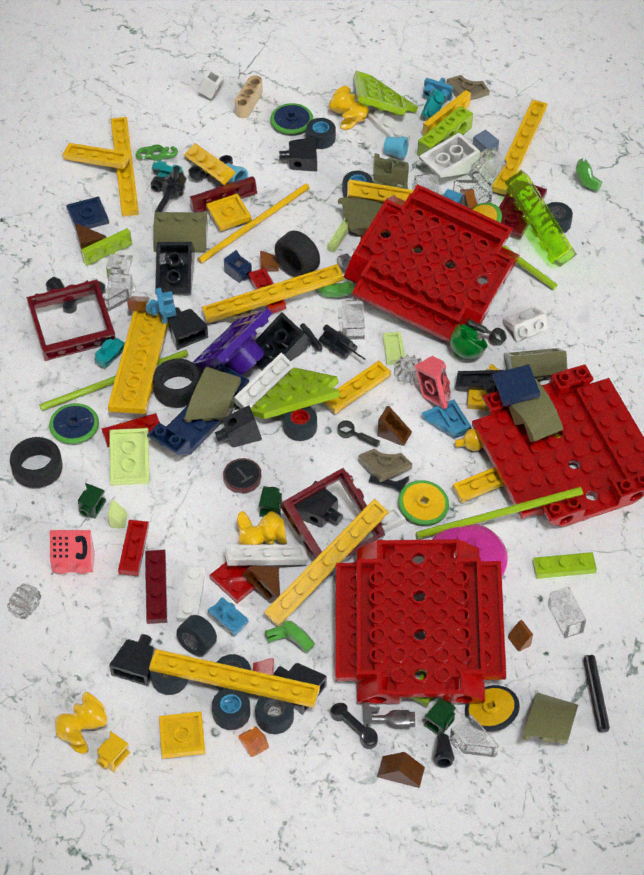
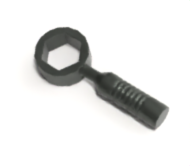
[465,319,507,345]
[337,420,380,447]

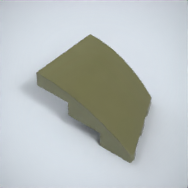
[373,153,409,189]
[338,197,389,236]
[184,367,241,422]
[509,378,563,442]
[522,692,578,744]

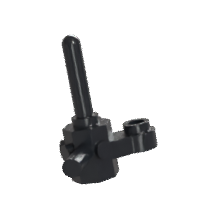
[150,166,187,212]

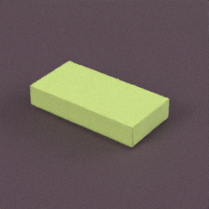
[383,331,406,365]

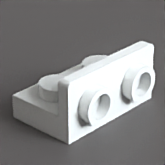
[503,307,548,341]

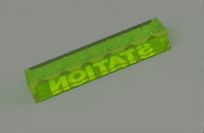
[505,170,577,267]

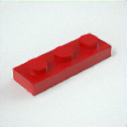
[248,268,286,314]
[102,413,160,448]
[118,520,149,576]

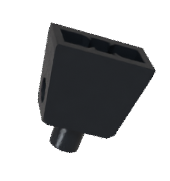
[279,137,317,172]
[168,307,208,350]
[215,405,262,447]
[294,480,343,528]
[109,634,155,686]
[274,663,327,715]

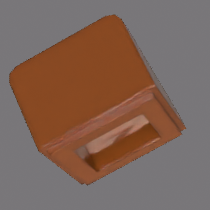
[460,189,477,208]
[260,251,279,272]
[127,296,150,311]
[508,620,533,652]

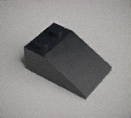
[155,242,195,295]
[255,312,313,370]

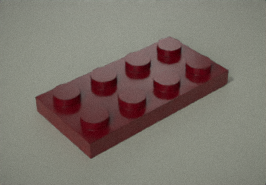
[499,179,547,239]

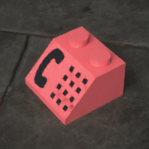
[415,355,451,409]
[49,530,95,574]

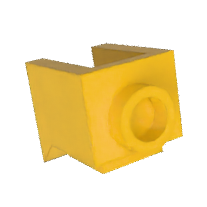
[96,731,130,772]

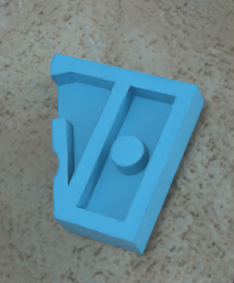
[422,399,472,438]

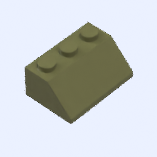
[153,212,208,253]
[504,348,568,379]

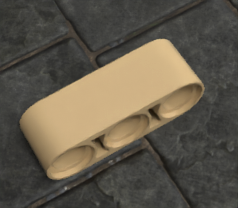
[235,75,263,118]

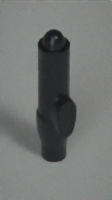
[300,323,322,351]

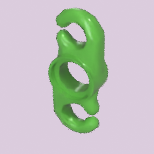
[136,144,178,161]

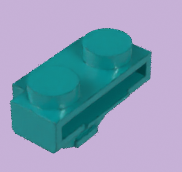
[421,89,445,120]
[151,160,184,177]
[94,337,125,369]

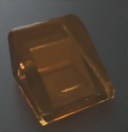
[238,726,269,757]

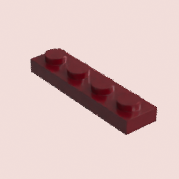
[190,176,257,212]
[145,549,168,624]

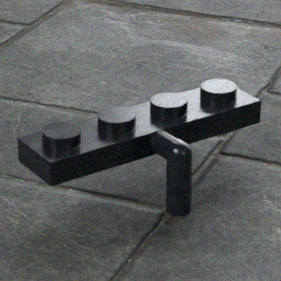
[455,370,505,394]

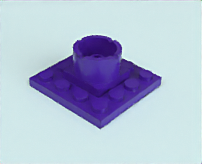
[192,308,272,375]

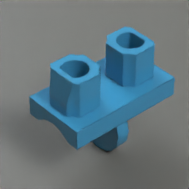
[423,78,453,103]
[145,288,177,324]
[208,597,249,635]

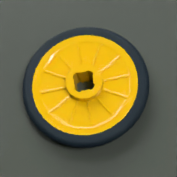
[465,685,520,732]

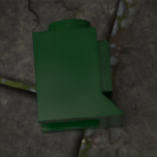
[78,483,106,519]
[259,486,282,517]
[424,698,456,735]

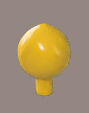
[455,428,484,451]

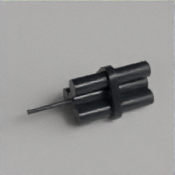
[319,324,366,360]

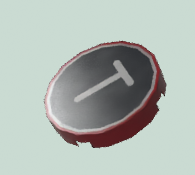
[223,458,262,493]

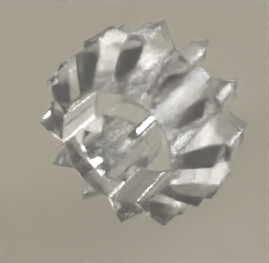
[394,354,422,386]
[7,583,41,619]

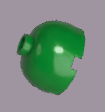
[450,324,488,360]

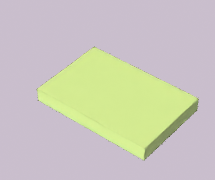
[110,428,150,486]

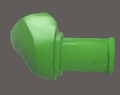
[576,158,603,192]
[319,281,354,298]
[265,620,315,653]

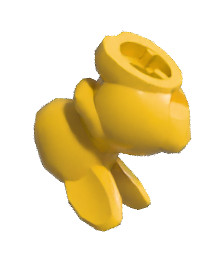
[329,85,369,130]
[237,511,287,545]
[55,692,107,754]

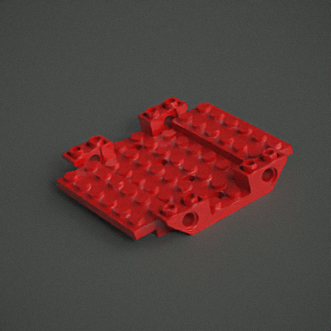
[344,184,520,342]
[472,364,644,527]
[335,539,507,704]

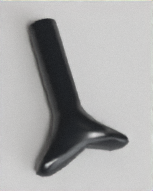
[369,475,409,493]

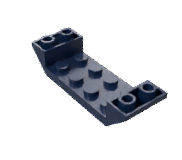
[147,363,249,455]

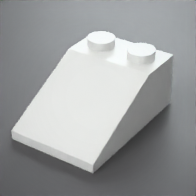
[419,133,480,178]

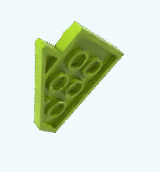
[354,70,418,116]
[251,367,340,419]

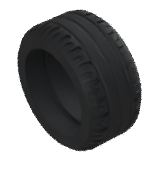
[275,230,320,277]
[153,358,201,407]
[10,437,63,488]

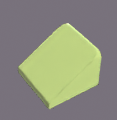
[108,500,127,528]

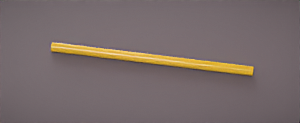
[197,183,310,264]

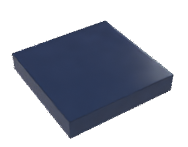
[66,196,109,231]
[492,364,541,407]

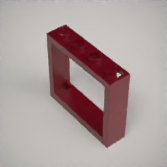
[26,279,116,361]
[280,467,385,563]

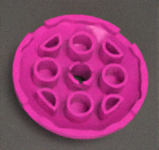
[433,524,508,576]

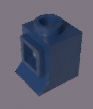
[224,250,252,283]

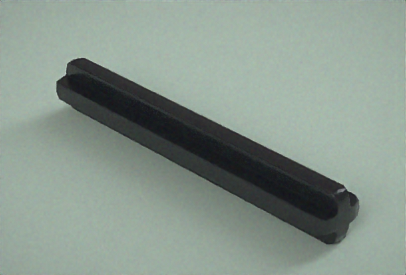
[583,655,610,733]

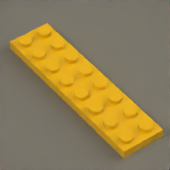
[108,304,169,414]

